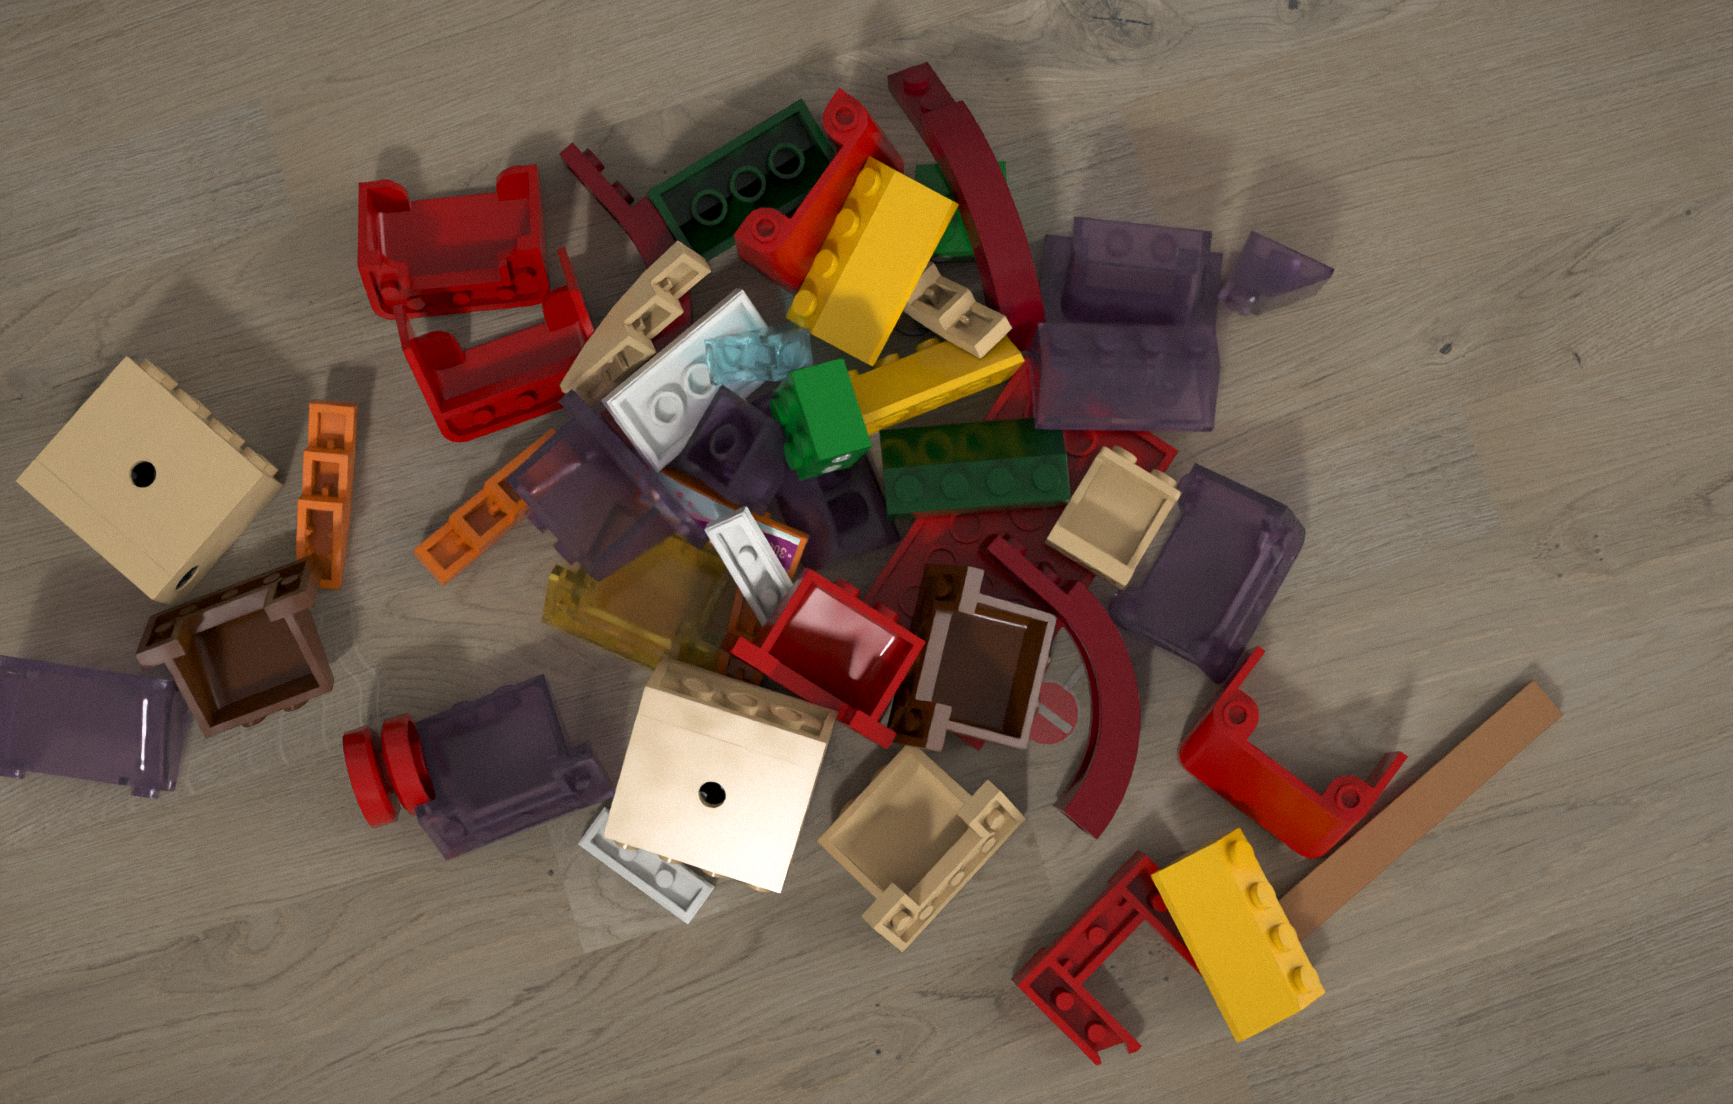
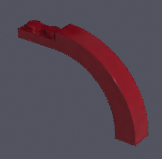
[887,62,1048,352]
[559,142,693,453]
[978,533,1140,839]

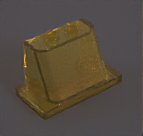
[541,503,732,672]

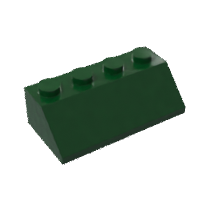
[646,98,836,262]
[879,415,1071,520]

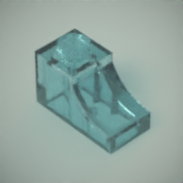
[704,324,813,386]

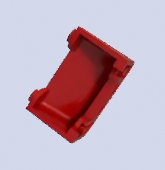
[734,88,904,296]
[357,164,550,320]

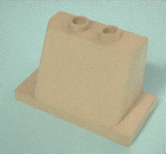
[817,746,1026,952]

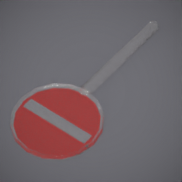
[1028,618,1121,747]

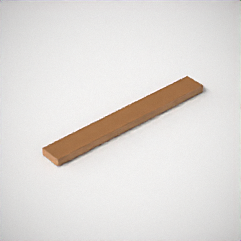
[1277,680,1564,943]

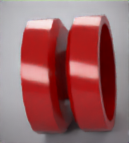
[343,713,438,828]

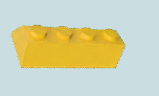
[785,156,959,366]
[848,335,1024,436]
[1150,827,1326,1043]

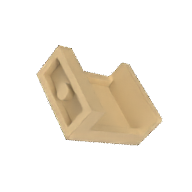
[1044,445,1182,590]

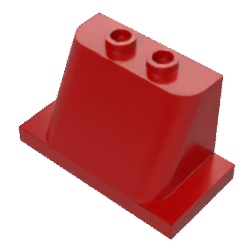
[719,568,926,749]

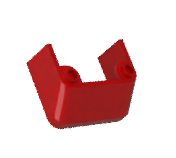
[393,247,596,443]
[1177,646,1408,858]

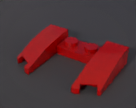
[1011,850,1203,1066]

